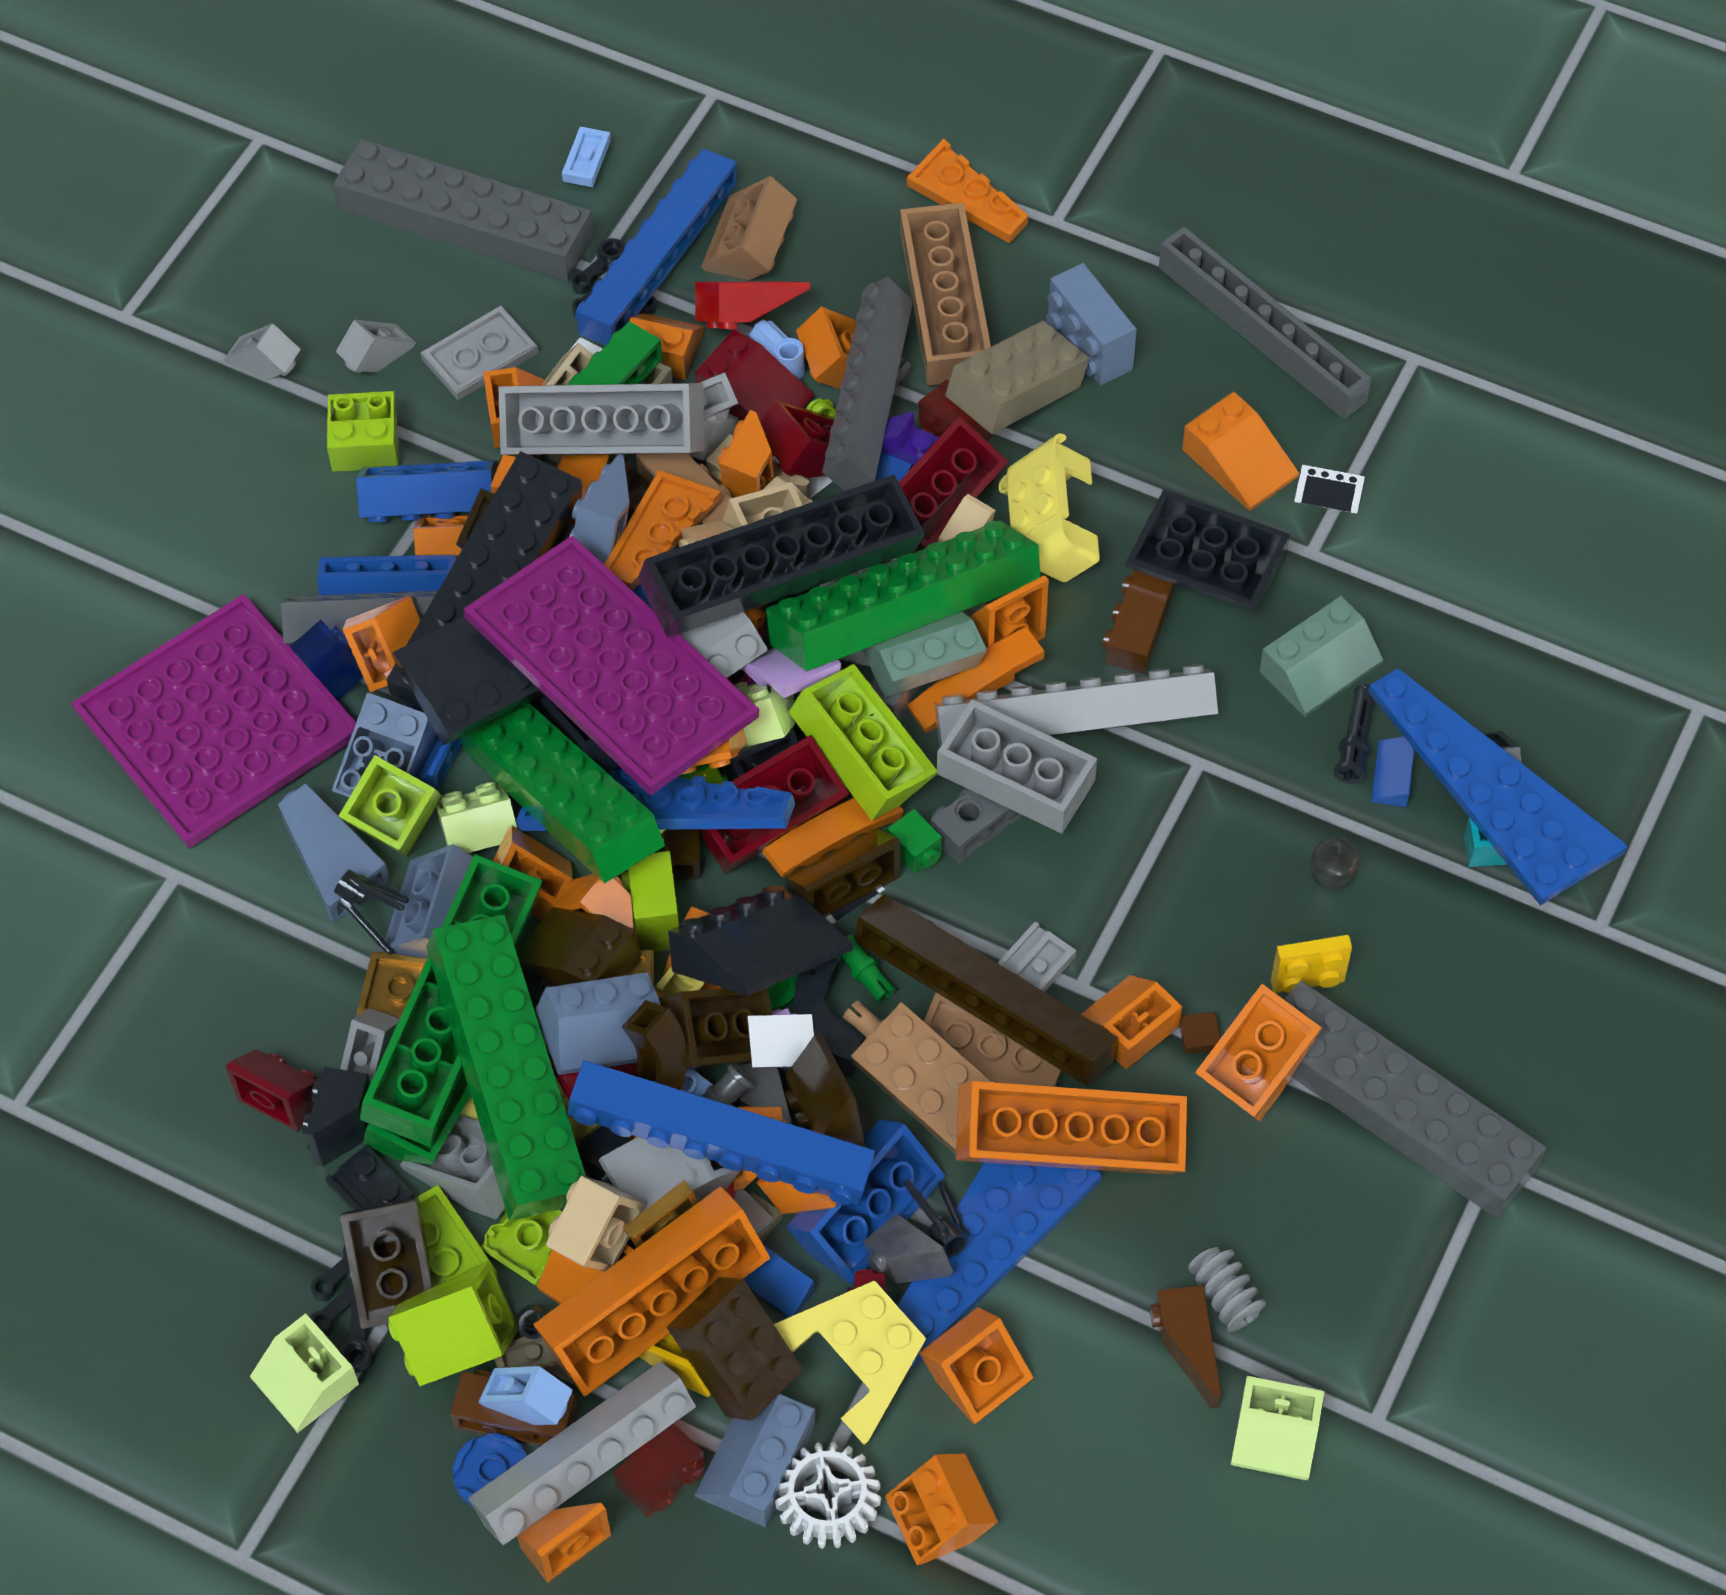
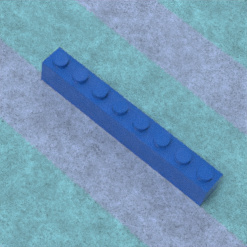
[575,149,737,345]
[567,1060,875,1205]

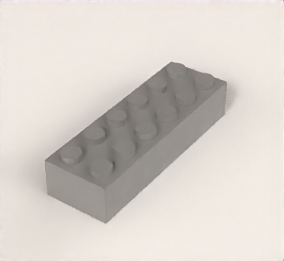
[499,383,705,455]

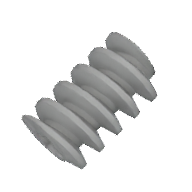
[1188,1247,1266,1333]

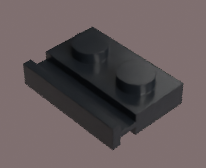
[325,1145,416,1210]

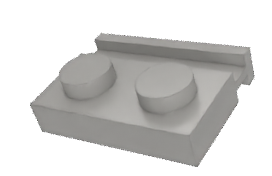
[998,922,1076,992]

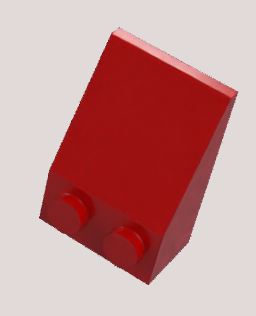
[695,281,810,329]

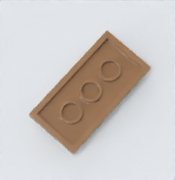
[923,993,1062,1087]

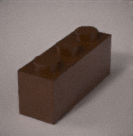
[1102,570,1174,674]
[450,1370,578,1447]

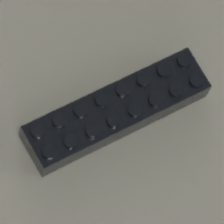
[386,451,582,710]
[638,474,925,638]

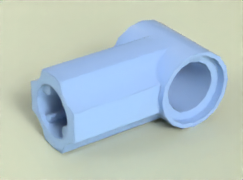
[749,319,805,379]

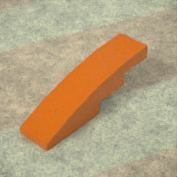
[908,627,1045,733]
[762,798,904,878]

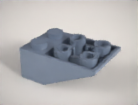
[569,454,630,564]
[332,692,437,797]

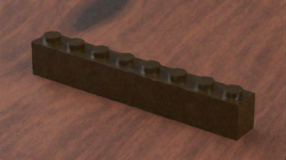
[855,894,1118,1087]

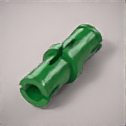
[842,934,896,1004]

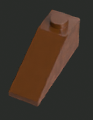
[1150,1286,1221,1408]

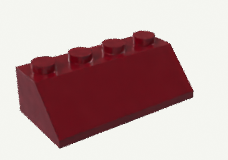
[899,416,1008,553]
[700,735,849,874]

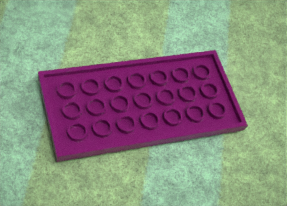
[464,536,759,796]

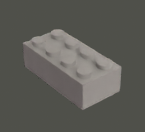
[937,699,1097,834]

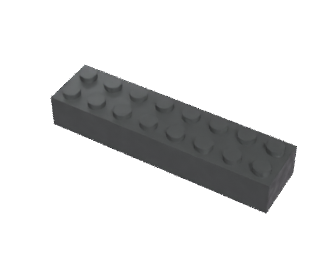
[333,139,594,282]
[1284,980,1546,1219]

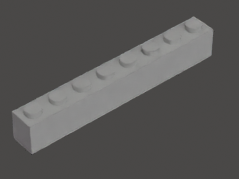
[934,664,1218,746]

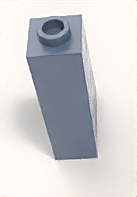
[278,783,390,924]

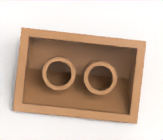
[701,176,797,281]

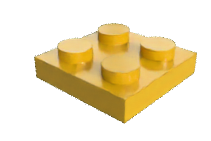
[1271,935,1352,994]

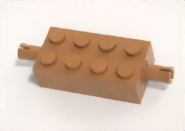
[843,1000,991,1163]

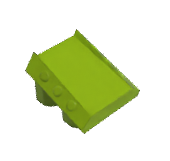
[480,1209,563,1286]

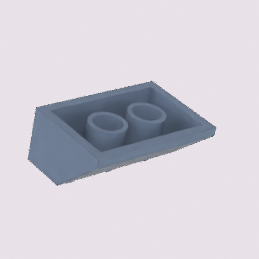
[381,844,473,958]
[535,972,660,1075]
[695,1394,816,1528]

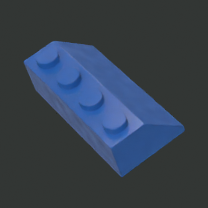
[356,460,495,522]
[786,1119,946,1284]

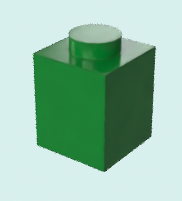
[887,809,942,874]

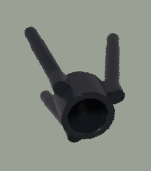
[334,869,409,955]
[904,1180,970,1258]

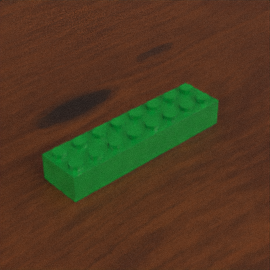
[766,521,1041,671]
[460,703,665,884]
[360,854,542,1147]
[426,915,586,1221]

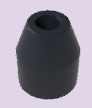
[517,1304,547,1339]

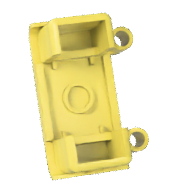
[999,433,1100,583]

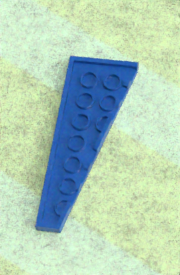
[1368,669,1627,906]
[516,766,795,831]
[897,1163,1102,1372]

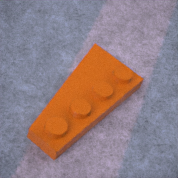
[907,138,1028,244]
[604,470,721,591]

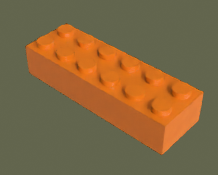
[956,1081,1187,1175]
[533,1186,770,1397]

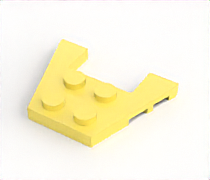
[774,1281,926,1445]

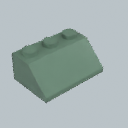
[1259,596,1383,717]
[863,611,987,698]

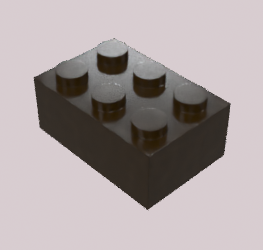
[659,987,772,1071]
[666,1277,803,1421]

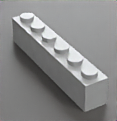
[468,1361,696,1545]

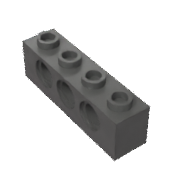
[931,788,1023,864]

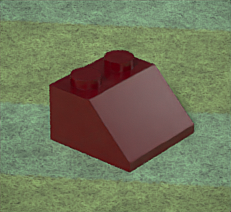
[225,1049,317,1132]

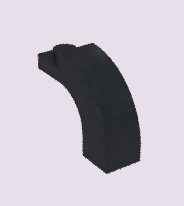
[794,955,866,1077]

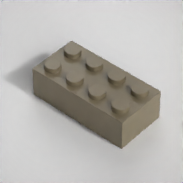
[945,320,1090,434]

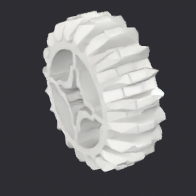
[775,1442,881,1549]

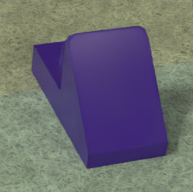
[881,412,940,465]

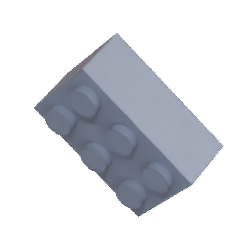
[1046,263,1137,386]

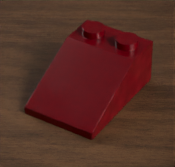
[695,329,814,421]
[760,400,834,478]

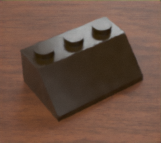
[786,828,900,918]
[784,1033,866,1148]

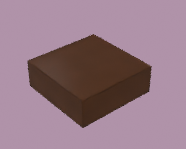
[1179,1012,1221,1054]

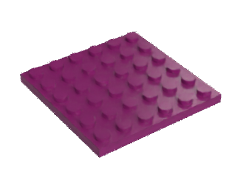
[71,594,356,849]

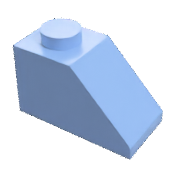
[478,1366,573,1425]

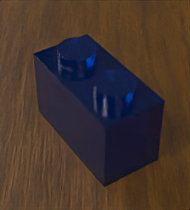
[290,619,363,700]

